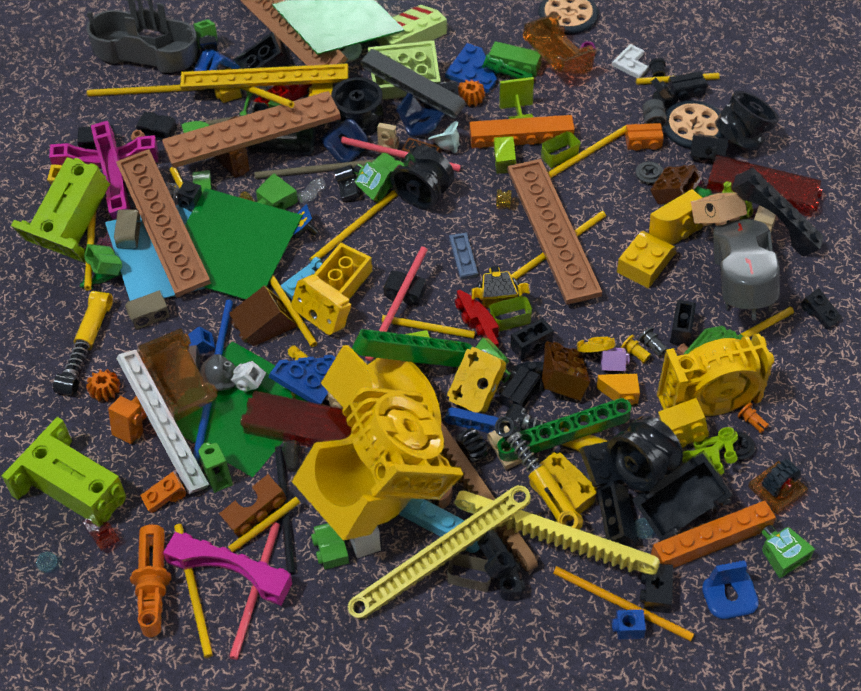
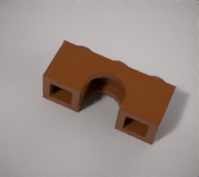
[219,474,287,538]

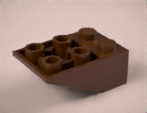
[542,341,591,401]

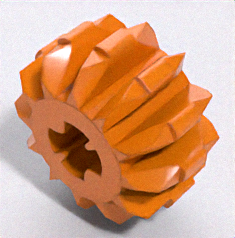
[458,80,485,107]
[86,369,120,402]

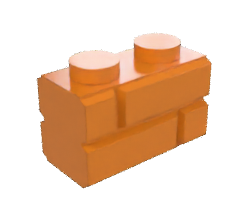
[625,123,663,151]

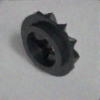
[722,432,755,461]

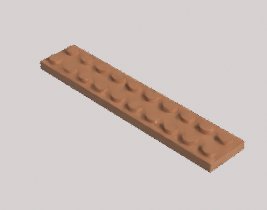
[240,0,348,66]
[162,91,341,168]
[116,149,211,298]
[507,159,602,305]

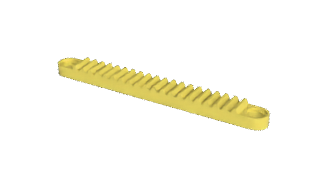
[348,485,531,619]
[454,491,660,575]

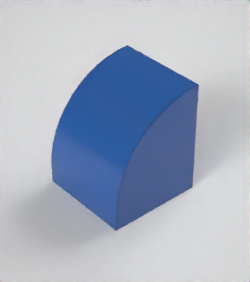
[183,326,215,354]

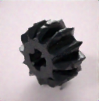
[456,428,488,463]

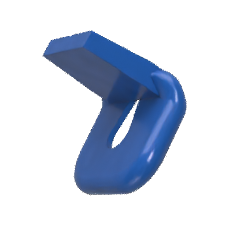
[194,49,240,71]
[702,560,759,619]

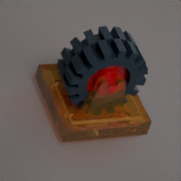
[748,459,808,515]

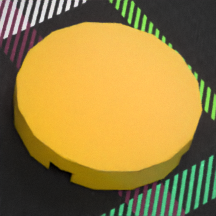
[577,336,616,352]

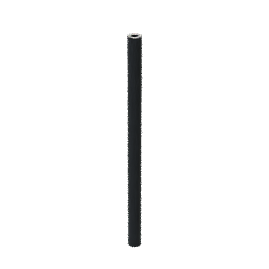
[275,446,295,575]

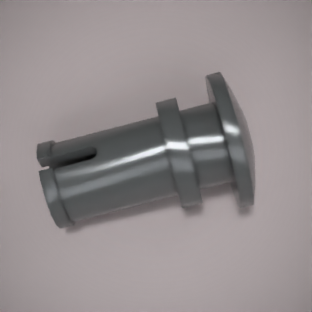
[638,327,668,357]

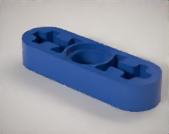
[444,407,499,433]

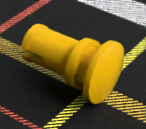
[621,335,651,364]

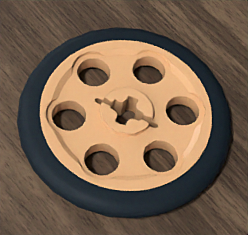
[538,0,599,34]
[663,100,724,148]

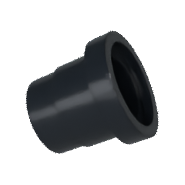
[649,58,666,77]

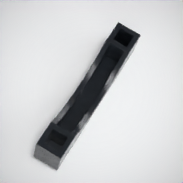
[732,167,824,256]

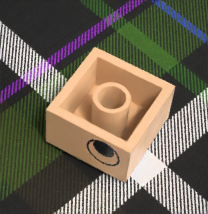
[691,192,747,226]

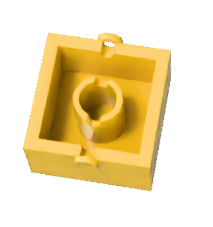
[658,398,709,448]

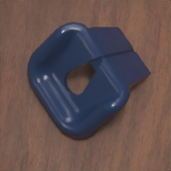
[396,93,445,137]
[319,119,368,163]

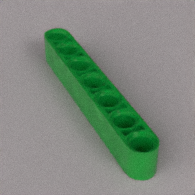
[352,329,473,367]
[497,398,631,462]

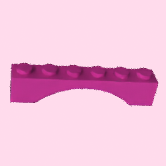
[91,121,130,220]
[49,135,158,168]
[163,532,292,605]

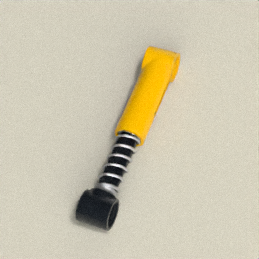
[53,291,113,396]
[505,404,608,452]
[495,416,583,530]

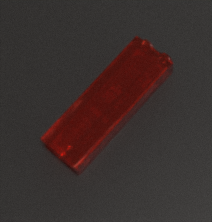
[706,155,823,217]
[241,391,352,448]

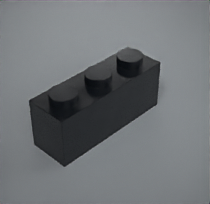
[596,480,639,547]

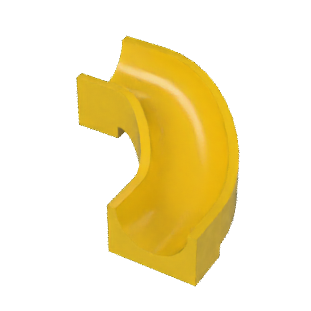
[291,345,441,540]

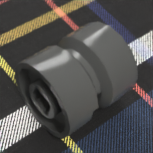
[642,99,667,130]

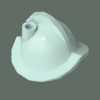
[428,121,460,153]

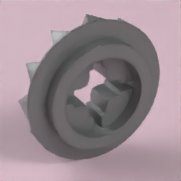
[635,162,663,185]

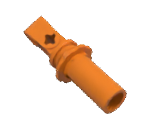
[130,525,171,637]

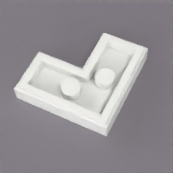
[612,44,649,78]

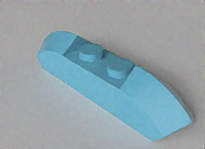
[399,499,480,553]

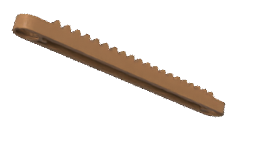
[441,421,538,572]

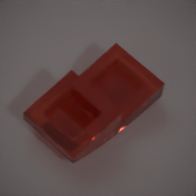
[82,519,120,551]

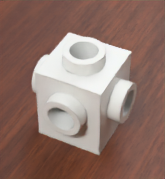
[231,361,266,392]

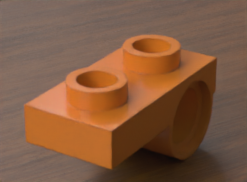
[140,472,186,513]

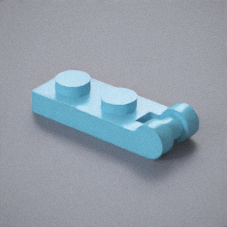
[280,257,323,299]

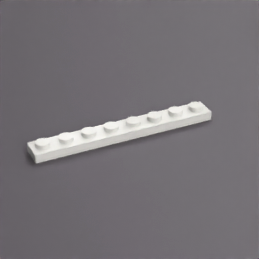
[116,350,209,494]

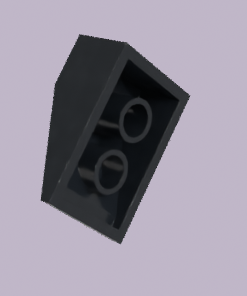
[234,31,292,69]

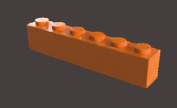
[469,115,575,148]
[651,500,776,568]

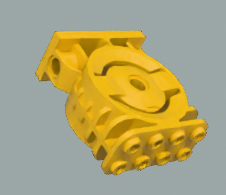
[657,333,774,416]
[342,387,464,500]

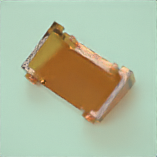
[523,12,596,74]
[137,328,217,422]

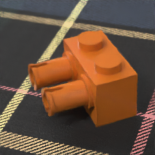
[108,396,147,444]

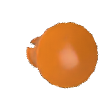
[737,403,769,433]

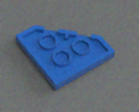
[445,43,497,93]
[269,354,336,408]

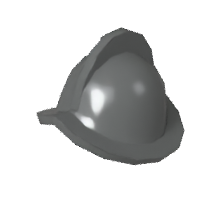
[199,354,236,391]

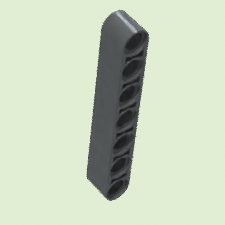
[361,49,466,118]

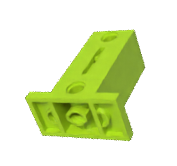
[11,157,110,263]
[2,417,126,527]

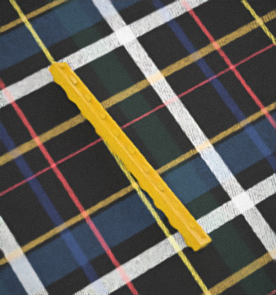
[180,64,349,90]

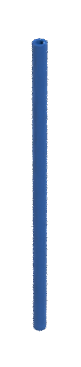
[193,300,233,464]

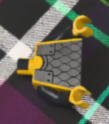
[472,266,530,308]

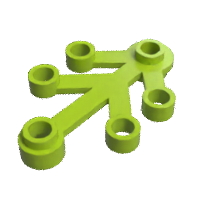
[682,427,738,475]

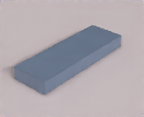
[449,232,478,280]

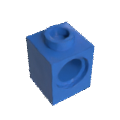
[612,609,646,639]

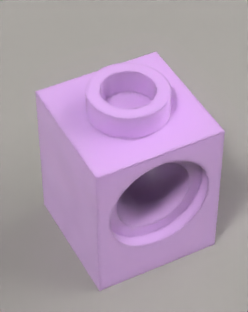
[601,348,629,371]

